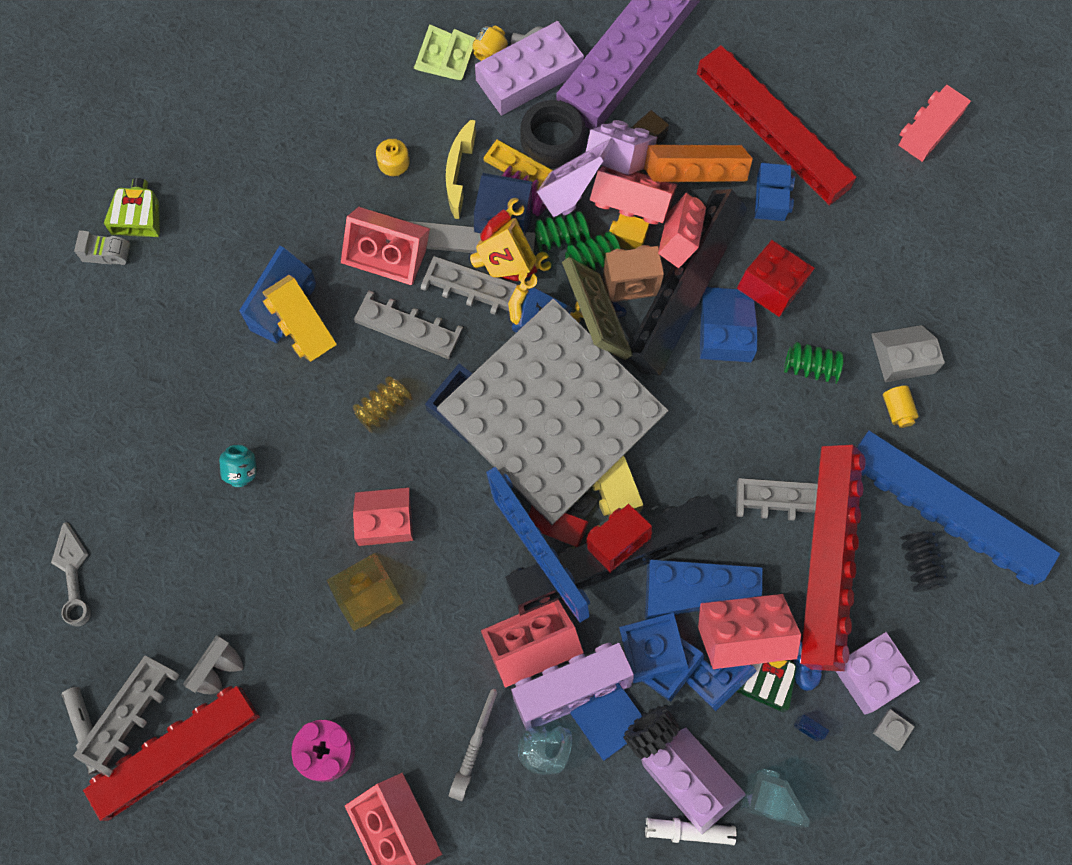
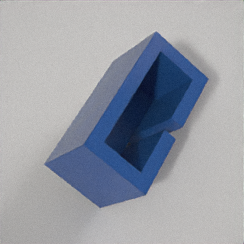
[755,163,795,221]

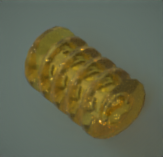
[353,376,413,433]

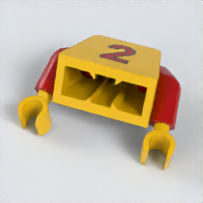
[470,198,551,281]

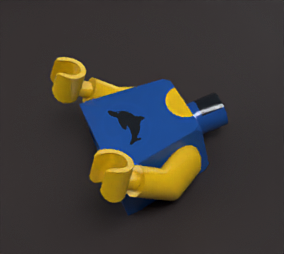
[508,271,584,333]

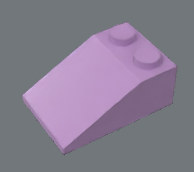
[537,138,614,217]

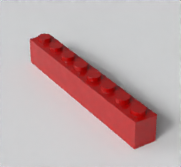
[697,45,857,206]
[800,445,866,672]

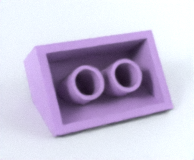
[641,728,746,834]

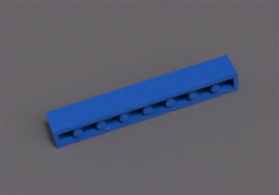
[856,431,1060,585]

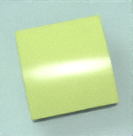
[414,24,475,80]

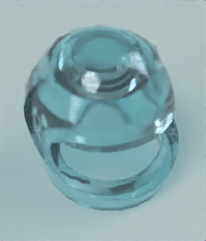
[517,726,572,775]

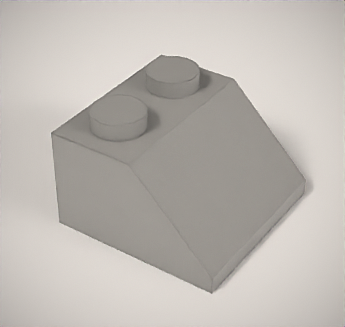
[872,325,945,382]

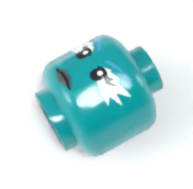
[219,445,257,487]

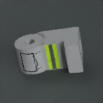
[74,230,130,265]

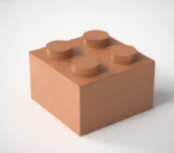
[603,245,664,302]

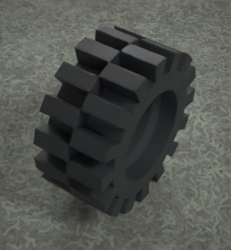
[623,706,680,759]

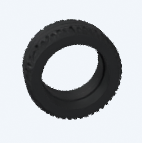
[520,99,586,168]

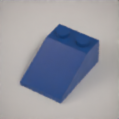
[700,287,757,362]

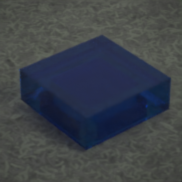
[794,714,829,742]

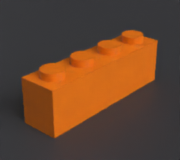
[644,145,753,182]

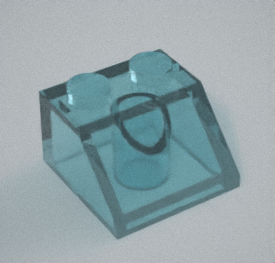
[740,769,810,828]

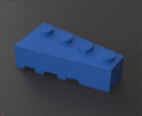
[645,560,762,620]

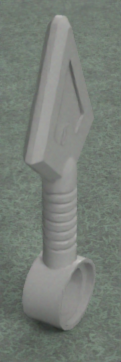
[51,522,91,627]
[449,689,497,802]

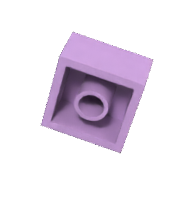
[586,120,657,175]
[836,632,920,715]

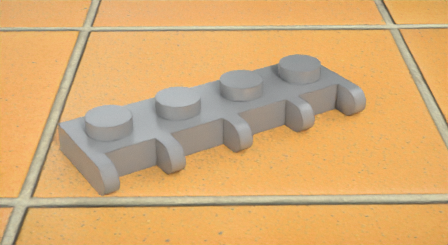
[421,256,517,315]
[354,290,464,359]
[736,478,818,520]
[73,656,179,777]

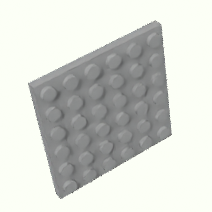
[437,299,668,525]

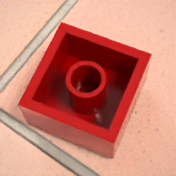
[737,240,815,317]

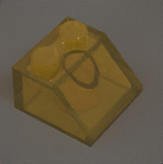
[326,553,403,631]

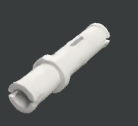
[645,818,736,845]

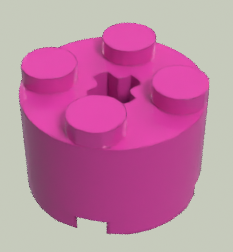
[291,720,355,782]

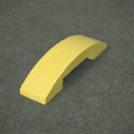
[446,120,476,219]

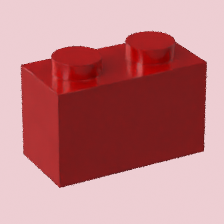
[587,503,652,572]

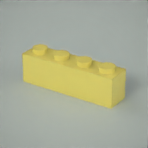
[592,456,643,516]

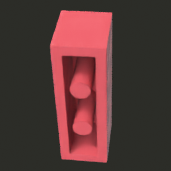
[899,85,971,162]
[658,193,706,268]

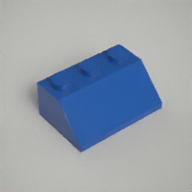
[239,246,316,343]

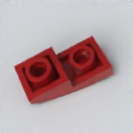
[528,506,588,547]

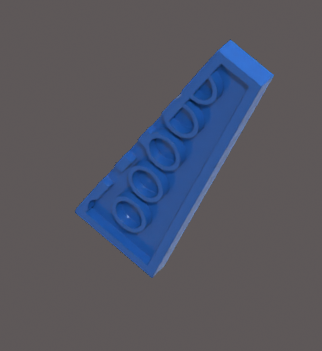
[486,467,590,622]

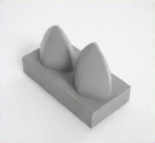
[183,635,244,694]

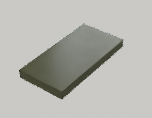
[562,257,632,360]

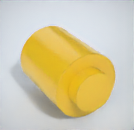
[883,386,919,428]

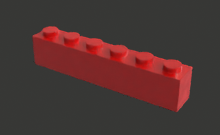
[83,686,260,821]

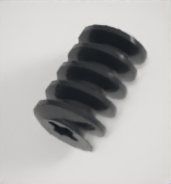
[899,531,948,592]

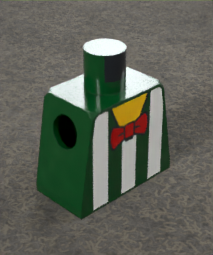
[736,660,797,713]

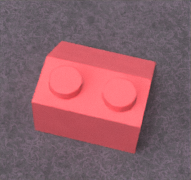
[353,488,413,546]

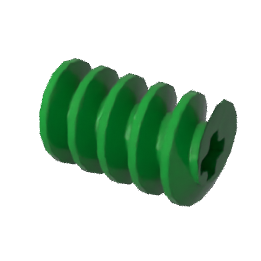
[535,211,590,252]
[565,231,620,271]
[784,342,843,384]

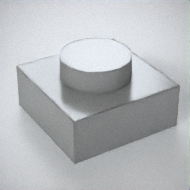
[873,709,915,751]

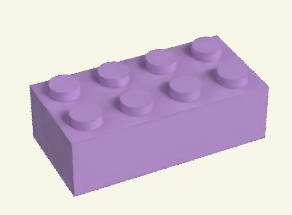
[475,21,584,116]
[511,643,634,732]

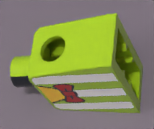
[104,178,160,237]

